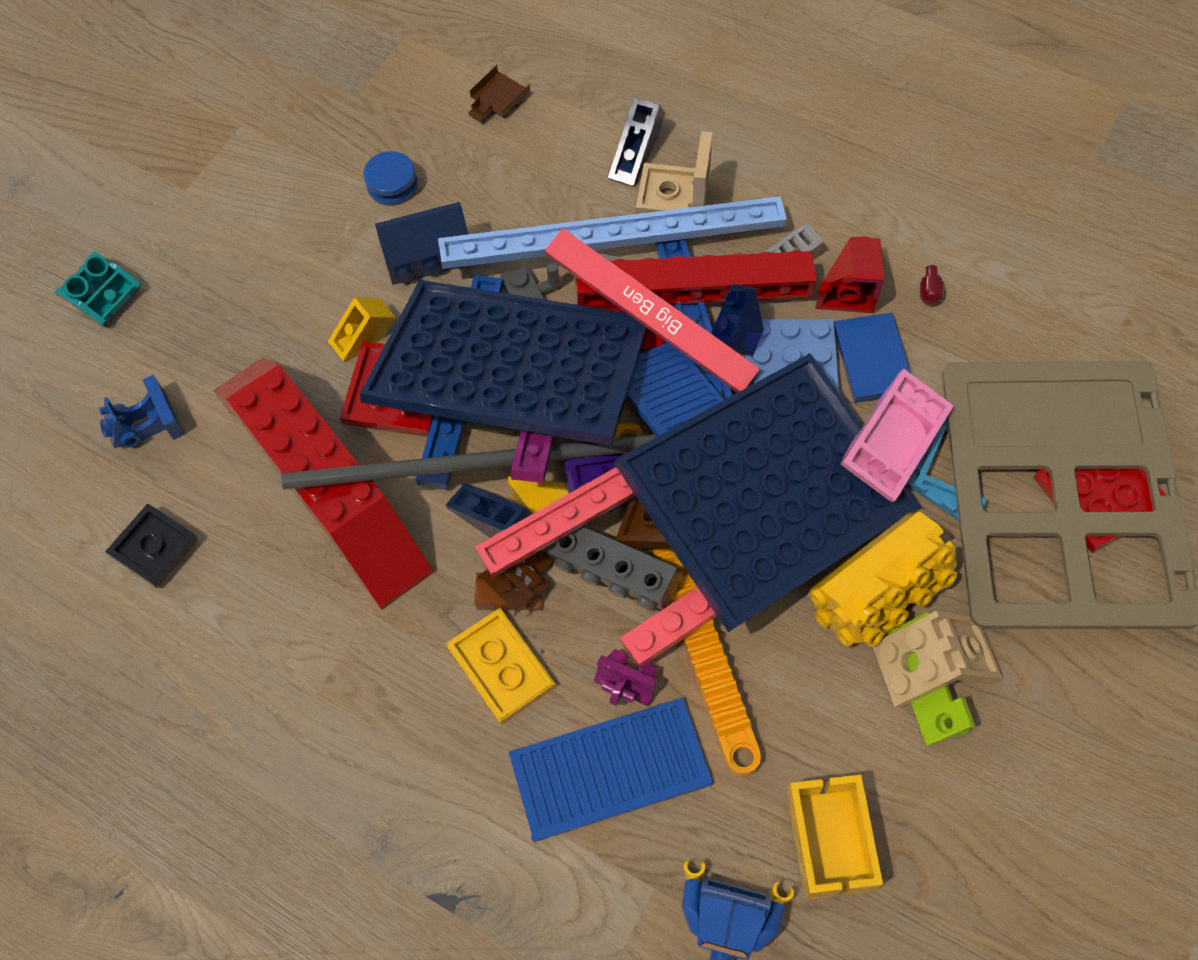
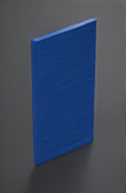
[627,343,724,436]
[509,697,714,842]

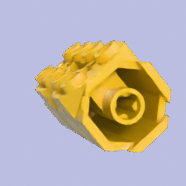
[808,511,957,647]

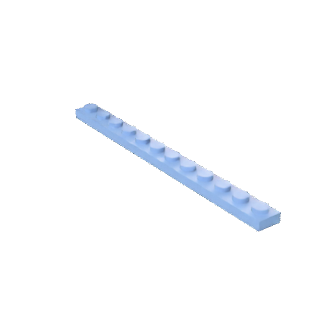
[438,196,787,269]

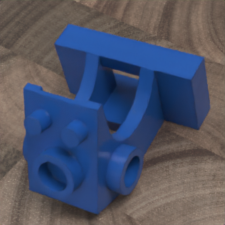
[99,374,184,448]

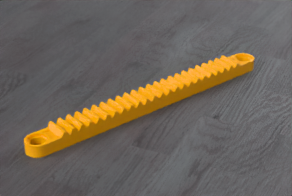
[614,422,761,777]

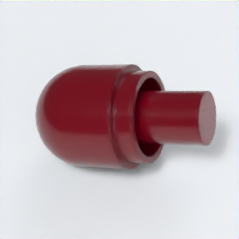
[920,265,944,306]

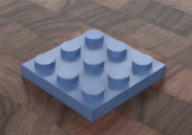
[744,319,839,392]

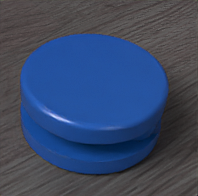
[363,151,418,205]

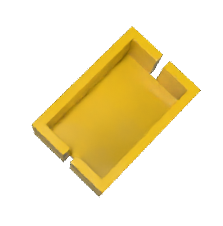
[786,774,883,900]

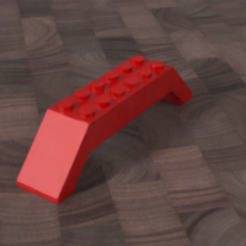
[213,358,434,610]

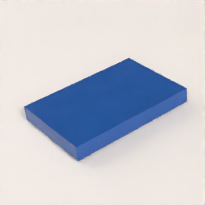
[834,312,911,403]

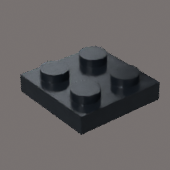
[105,503,198,588]

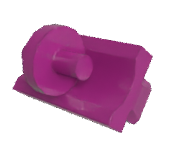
[594,649,657,706]

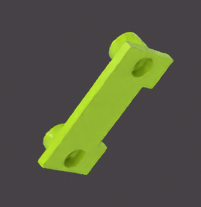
[886,612,976,746]

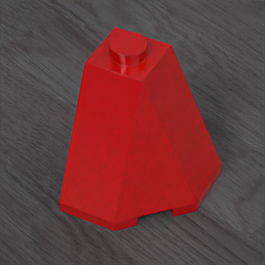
[815,236,884,314]

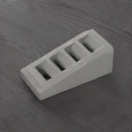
[765,223,823,259]

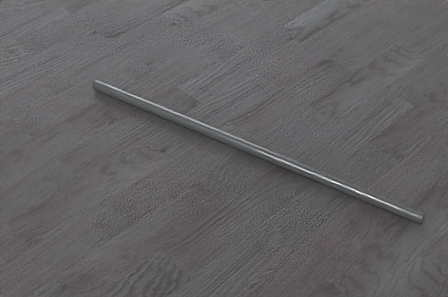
[281,434,657,490]

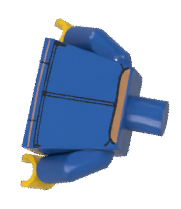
[682,859,794,960]

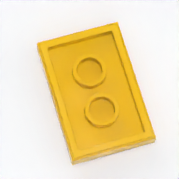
[445,608,556,725]

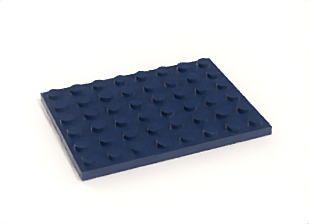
[360,280,648,446]
[614,353,920,632]

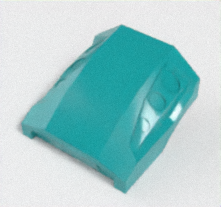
[55,251,141,326]

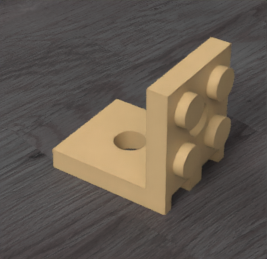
[636,131,713,214]
[873,610,1003,707]

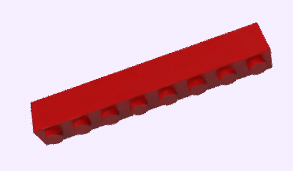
[575,250,817,308]

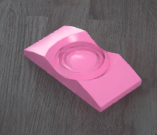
[841,368,954,502]

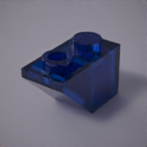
[711,284,764,357]

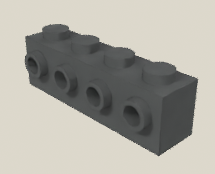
[546,526,684,612]

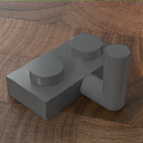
[500,262,560,299]

